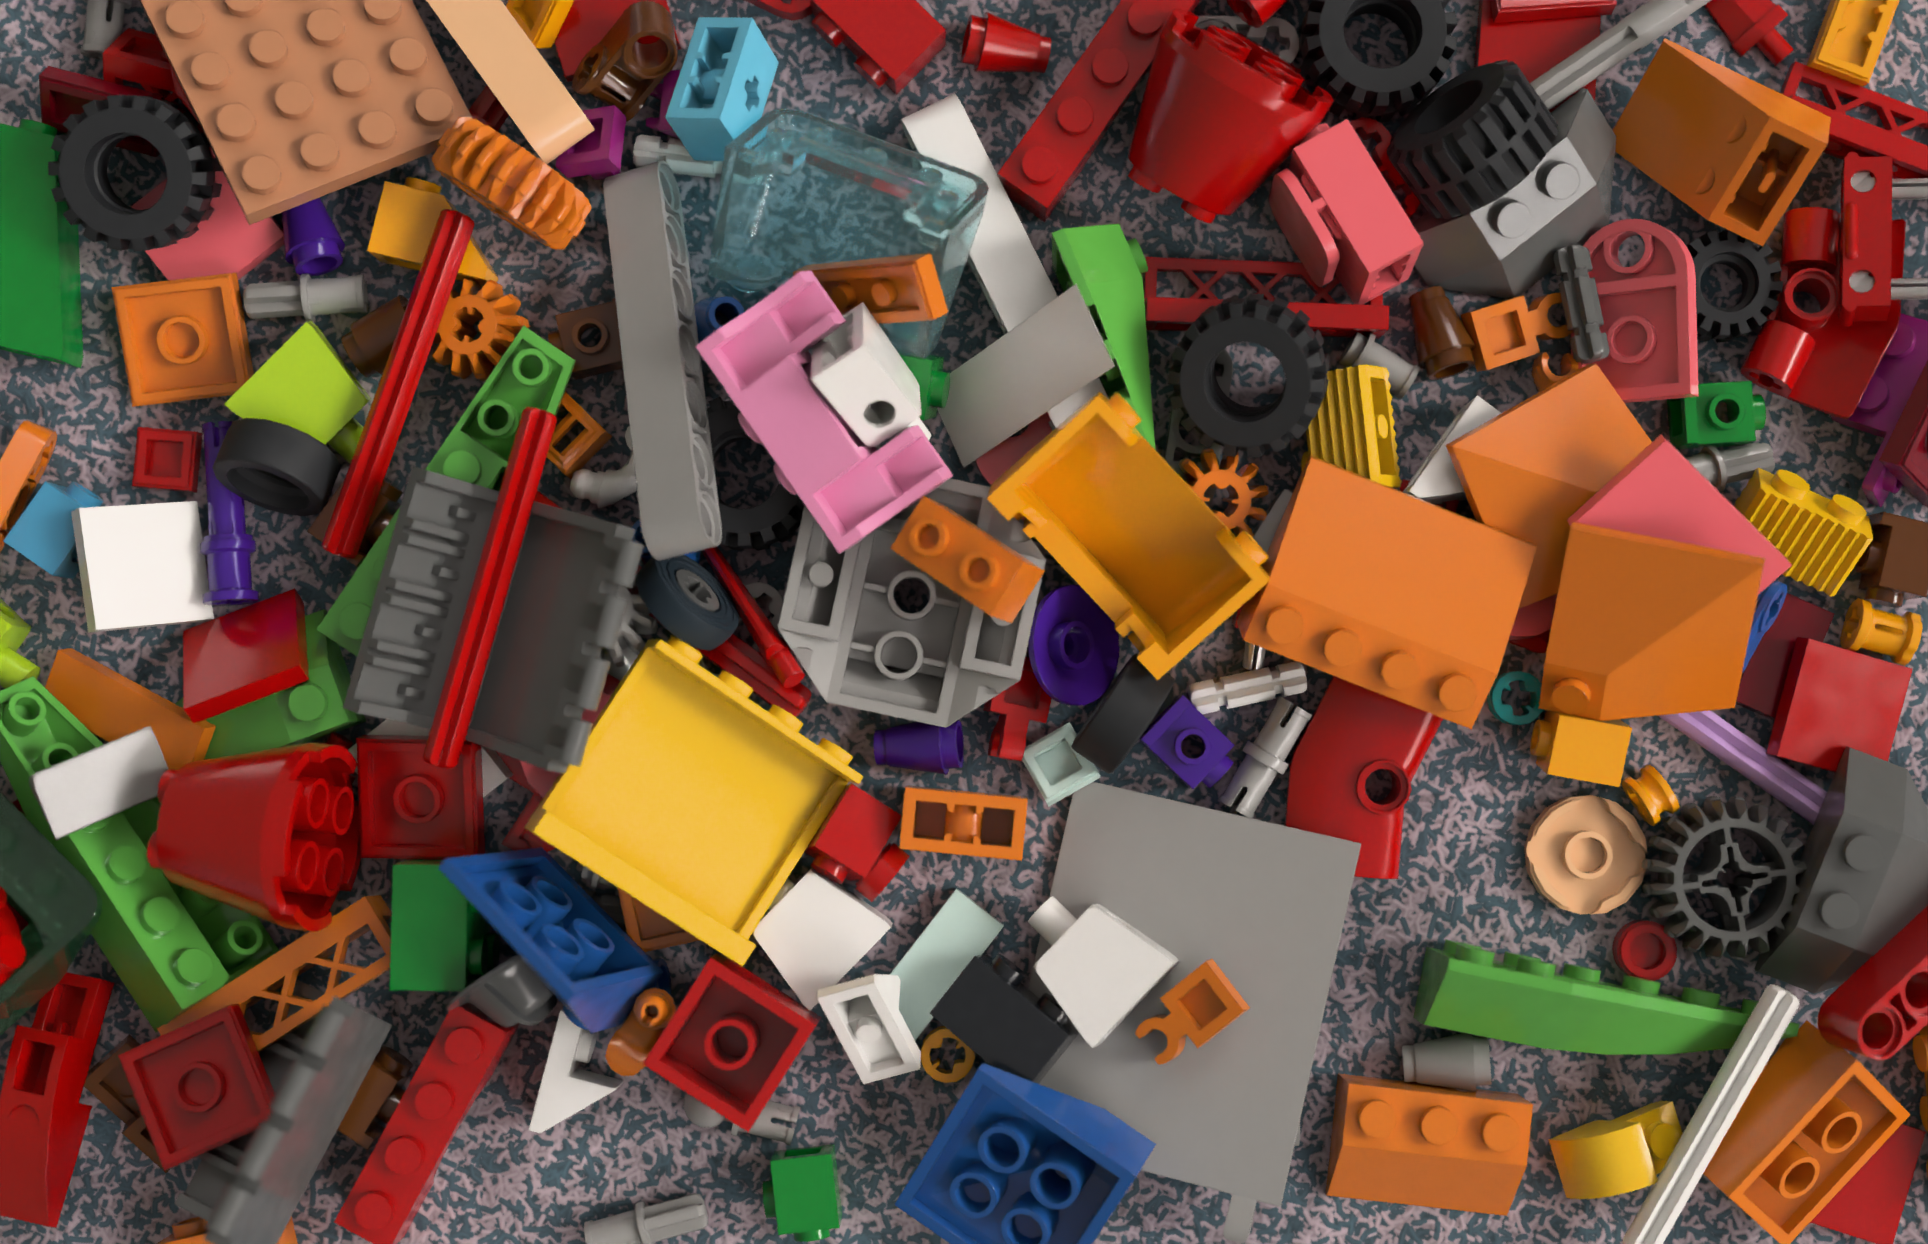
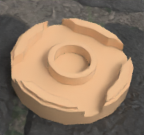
[1524,795,1647,915]

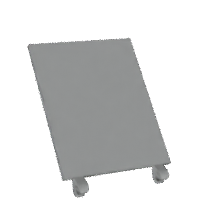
[1028,782,1361,1243]

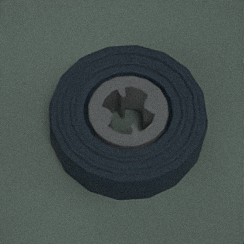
[636,555,739,651]

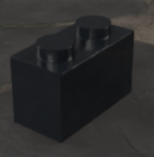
[930,954,1079,1084]

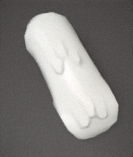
[570,426,637,509]

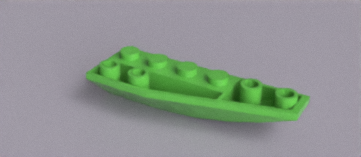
[316,326,576,656]
[0,676,280,1033]
[1413,939,1799,1055]

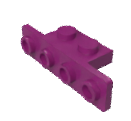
[1830,313,1928,507]

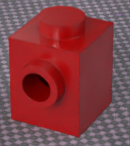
[804,783,902,884]

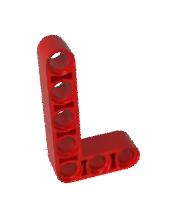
[1818,905,1928,1060]

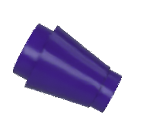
[282,197,345,276]
[873,720,964,775]

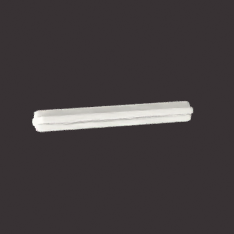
[1623,984,1799,1244]

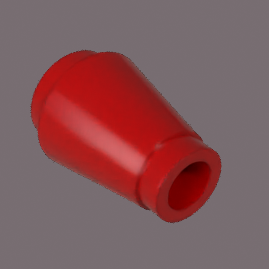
[961,12,1052,73]

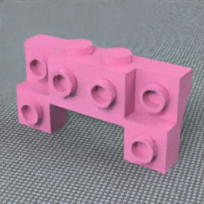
[695,271,953,554]

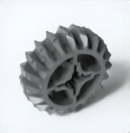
[1641,796,1807,960]

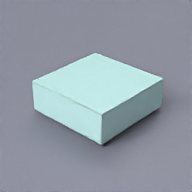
[1022,722,1100,807]

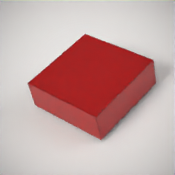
[132,427,203,493]

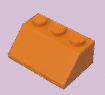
[1703,1020,1911,1244]
[1325,1074,1533,1216]

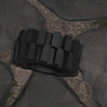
[1686,229,1783,343]

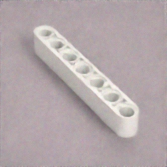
[900,93,1109,431]

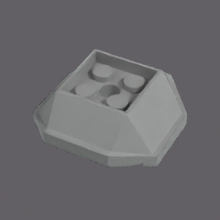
[778,478,1046,728]

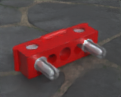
[1838,151,1928,327]

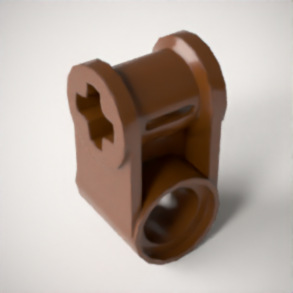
[572,1,678,122]

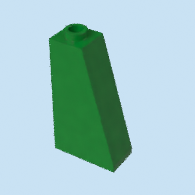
[0,119,84,368]

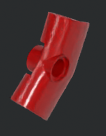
[1740,207,1906,419]
[1284,676,1443,879]

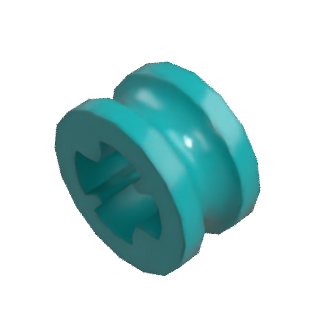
[1486,671,1543,725]

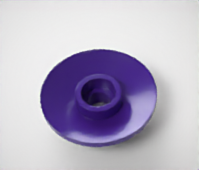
[1028,585,1119,706]

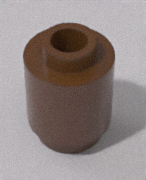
[341,295,433,378]

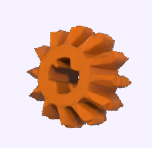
[432,278,530,382]
[1179,448,1269,537]

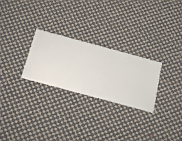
[937,284,1114,468]

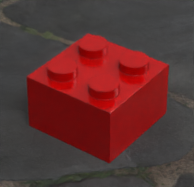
[643,952,822,1132]

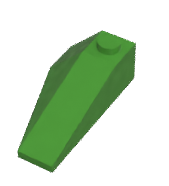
[1052,224,1155,449]
[175,609,366,760]

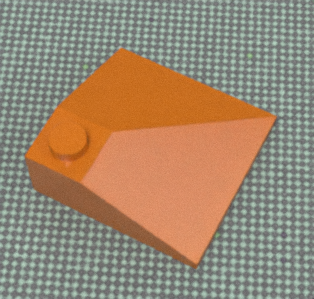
[1445,364,1652,609]
[1539,522,1765,721]

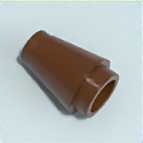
[1408,286,1476,380]

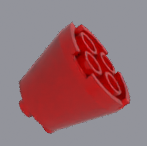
[1128,8,1334,224]
[147,742,361,932]

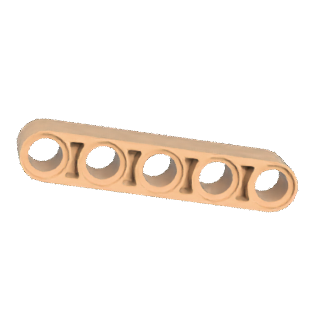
[426,0,595,164]

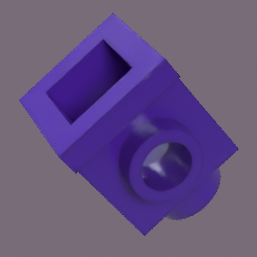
[1139,695,1235,789]

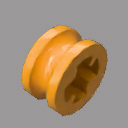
[1621,764,1680,826]
[921,1026,975,1083]

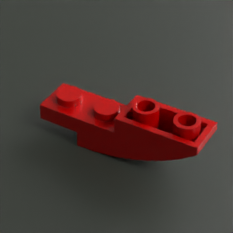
[0,969,114,1228]

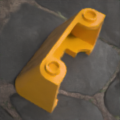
[987,392,1270,680]

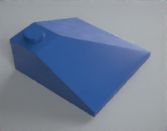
[439,847,664,1033]
[894,1063,1156,1244]

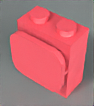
[1269,119,1424,305]

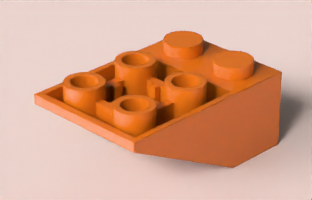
[1612,38,1831,247]

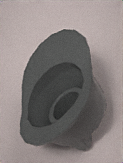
[445,955,557,1028]

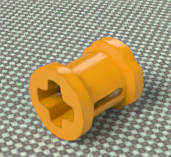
[1840,598,1923,666]

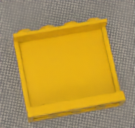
[524,636,864,966]

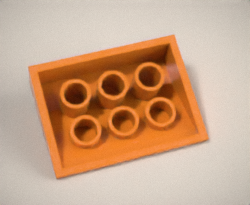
[1237,455,1538,730]

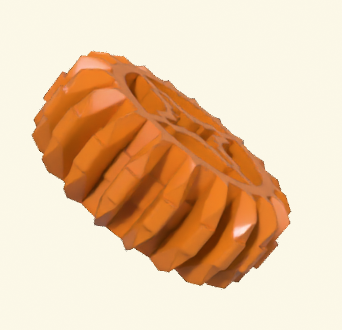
[431,117,592,250]

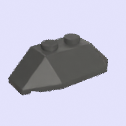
[1412,88,1616,299]
[1754,746,1928,994]

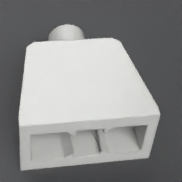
[811,302,931,447]
[752,868,893,1011]
[1028,896,1180,1048]

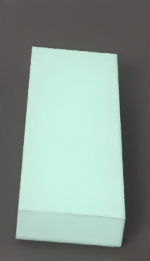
[889,888,1004,1041]

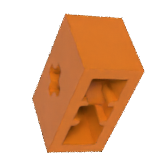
[890,495,1045,623]
[899,785,1028,861]

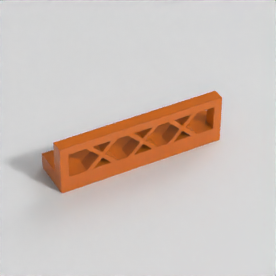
[157,895,392,1053]

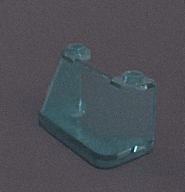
[708,109,989,358]

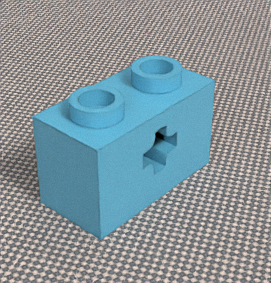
[665,17,779,162]

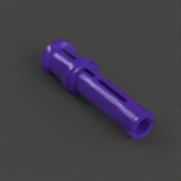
[200,421,259,606]

